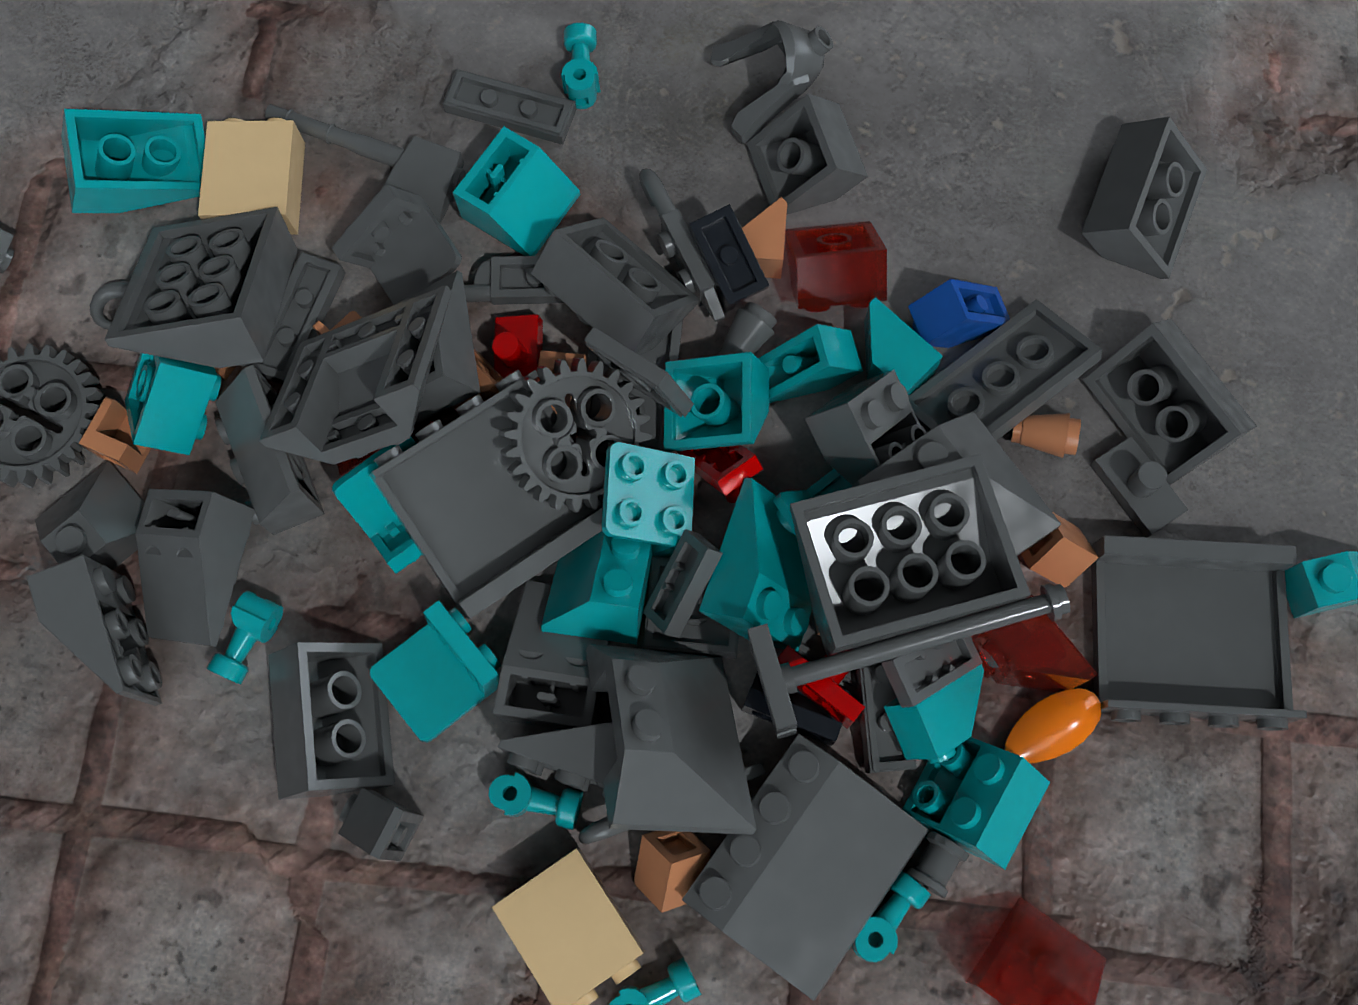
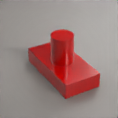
[492,314,543,382]
[680,445,763,503]
[778,645,865,729]

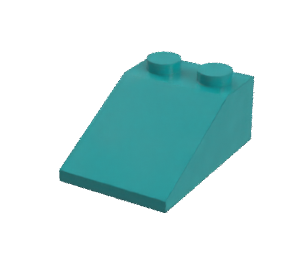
[61,109,205,213]
[699,478,812,652]

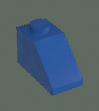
[908,279,1010,348]

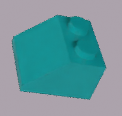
[125,353,221,455]
[541,531,652,645]

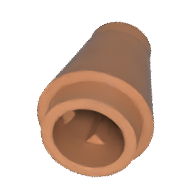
[1011,413,1081,458]

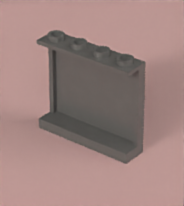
[370,370,603,619]
[1091,535,1307,731]

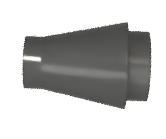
[717,302,777,356]

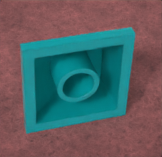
[664,352,769,452]

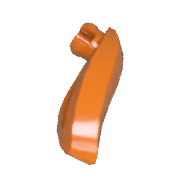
[1004,688,1101,764]

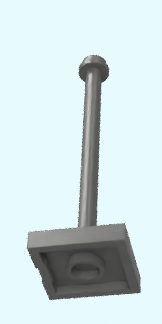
[747,583,1070,739]

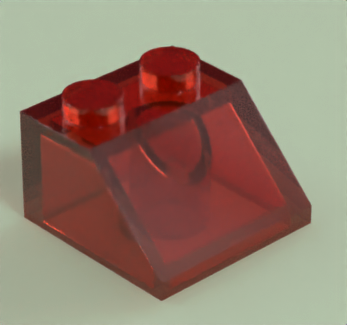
[785,221,887,312]
[973,594,1098,692]
[966,898,1107,1005]

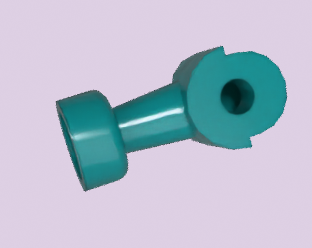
[561,23,601,109]
[206,591,283,685]
[488,772,583,830]
[852,871,931,962]
[609,957,702,1005]

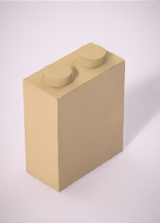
[198,118,305,235]
[492,848,645,1005]

